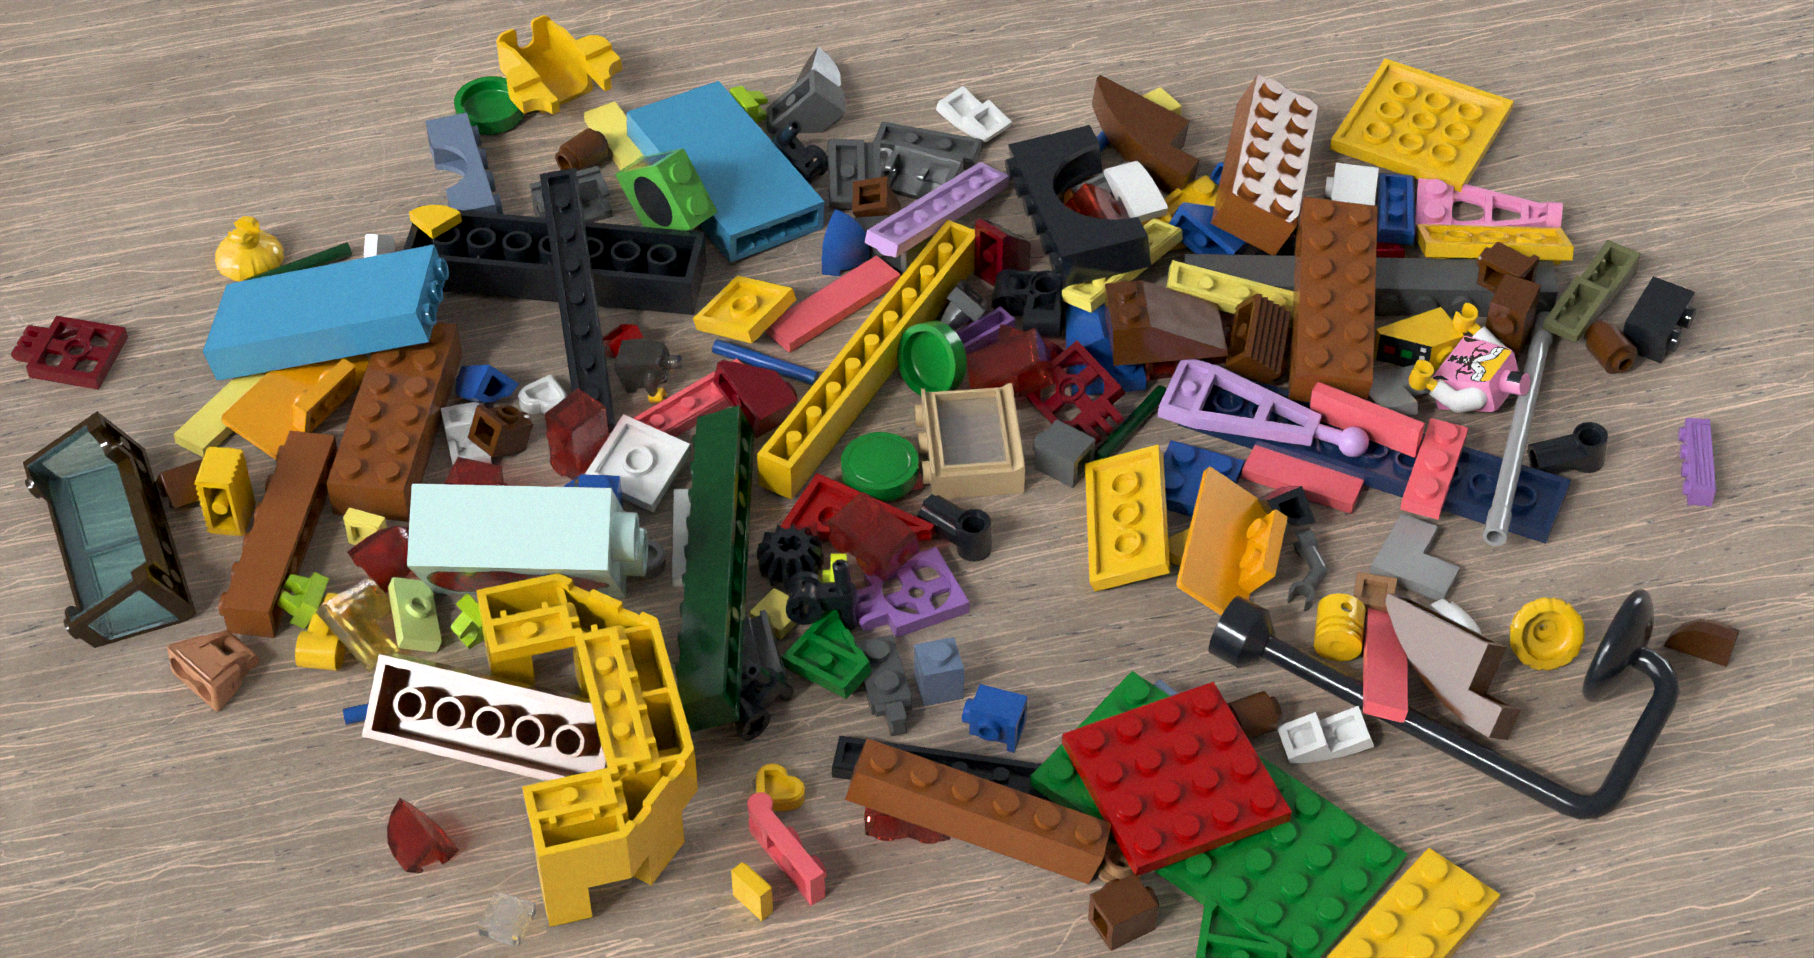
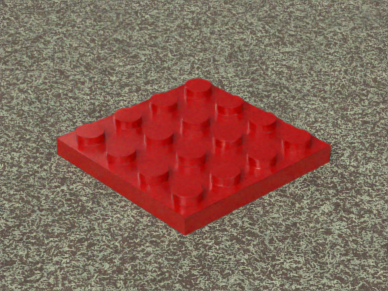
[1062,681,1292,876]

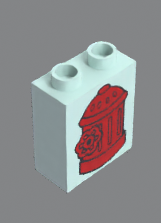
[407,484,648,598]

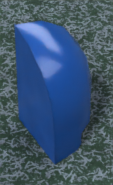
[822,209,870,276]
[455,365,519,403]

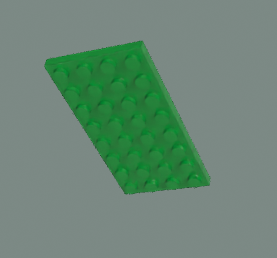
[1030,671,1408,958]

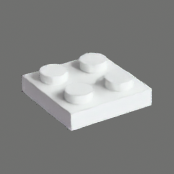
[585,414,692,513]

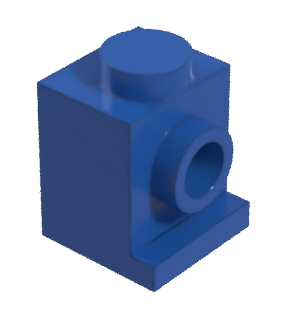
[962,684,1027,753]

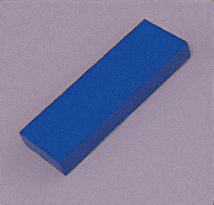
[1377,173,1415,245]

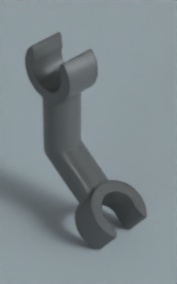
[1287,528,1328,611]

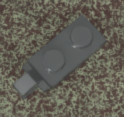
[856,635,912,736]

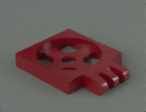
[11,315,128,390]
[1019,340,1125,445]

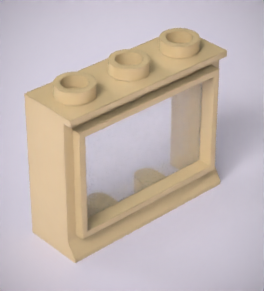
[914,383,1025,499]

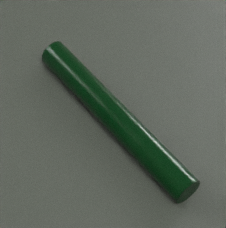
[244,242,352,281]
[1094,385,1167,461]

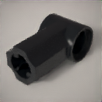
[1527,422,1608,474]
[917,494,992,562]

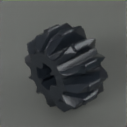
[756,523,824,591]

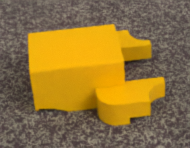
[496,15,622,115]

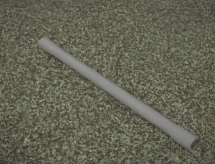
[1483,311,1554,546]

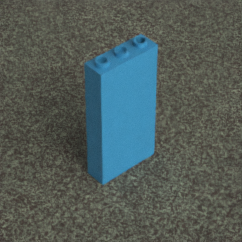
[627,81,825,263]
[203,245,449,381]

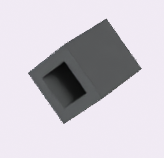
[1033,419,1095,488]

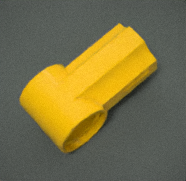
[295,593,354,671]

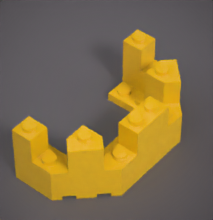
[476,573,698,927]

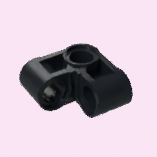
[992,269,1064,339]

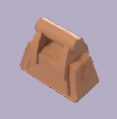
[167,630,259,711]

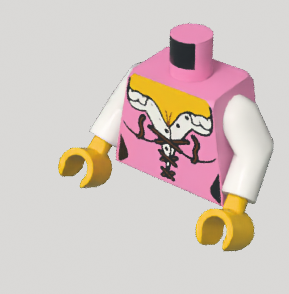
[1408,303,1531,413]

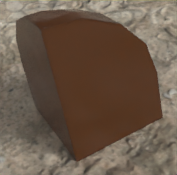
[155,459,203,509]
[1663,619,1739,667]

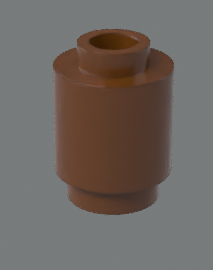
[555,128,609,171]
[1584,320,1638,374]
[1227,691,1282,740]

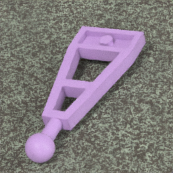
[1157,359,1369,457]

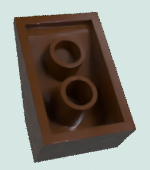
[1105,280,1227,366]

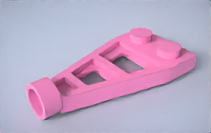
[1414,178,1563,237]

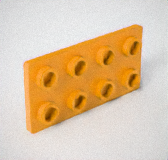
[221,354,369,460]
[1176,467,1288,616]

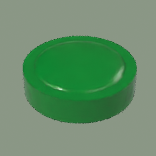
[454,76,524,135]
[897,321,967,396]
[841,432,919,502]

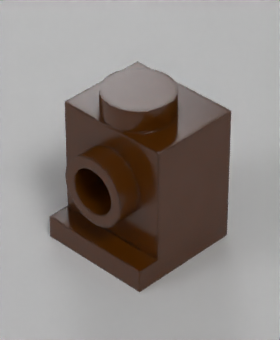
[852,176,901,218]
[1476,241,1540,293]
[467,404,533,458]

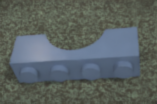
[425,113,503,214]

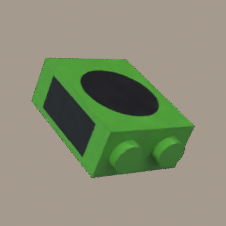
[615,148,718,231]

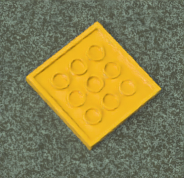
[1330,58,1514,192]

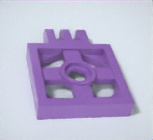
[855,547,970,638]

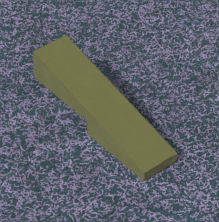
[1542,240,1641,343]

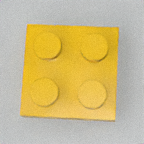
[692,275,797,344]

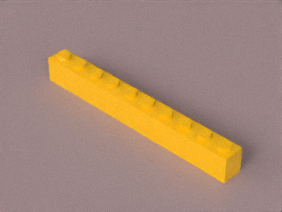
[757,219,975,500]

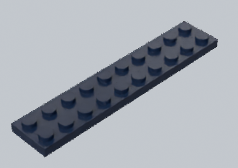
[1178,375,1571,544]

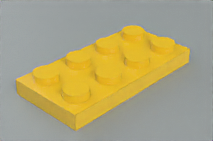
[1415,224,1574,265]
[1085,445,1170,592]
[1327,847,1501,958]

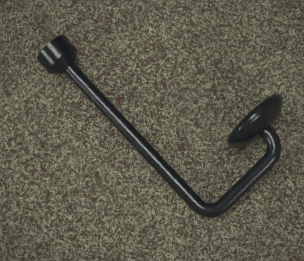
[1208,589,1680,820]

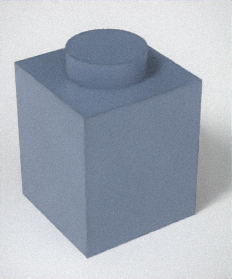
[914,637,964,706]

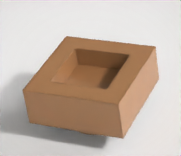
[1353,572,1397,614]

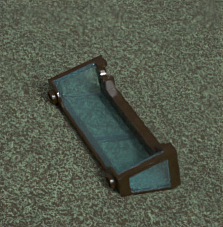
[23,411,196,648]

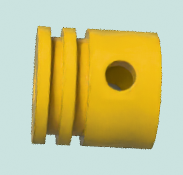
[1313,593,1366,662]

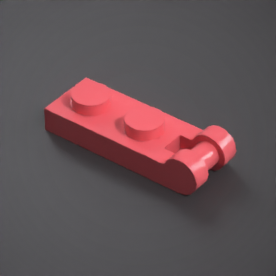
[747,792,827,906]

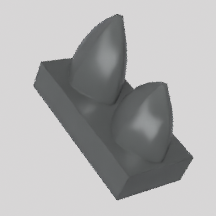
[941,279,990,331]

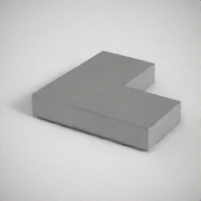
[1367,365,1434,417]
[1370,513,1460,601]

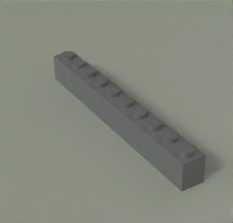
[1184,254,1558,318]

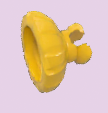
[215,216,284,282]
[1509,597,1585,671]

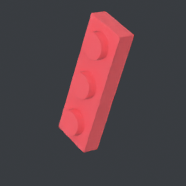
[1400,418,1468,520]

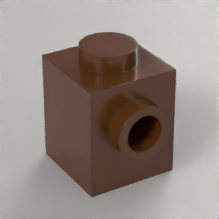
[1088,873,1159,951]

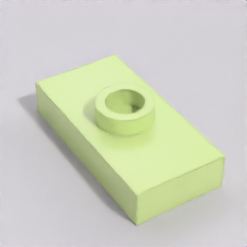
[388,577,442,652]

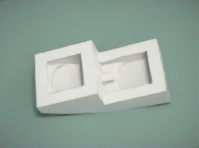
[936,86,1012,142]
[1104,161,1168,222]
[441,402,492,474]
[1278,706,1374,764]

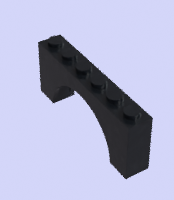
[1005,125,1151,287]

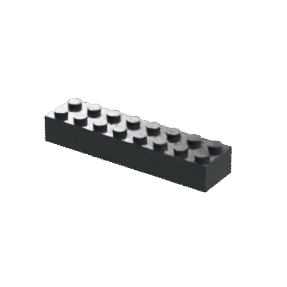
[403,206,707,315]

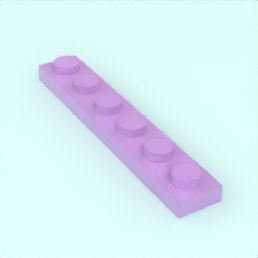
[865,162,1010,258]

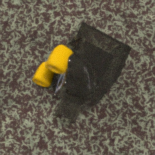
[614,338,683,403]

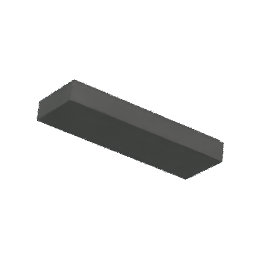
[873,122,983,170]

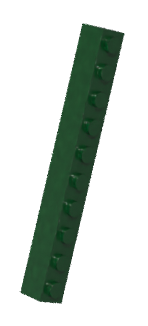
[675,405,755,732]

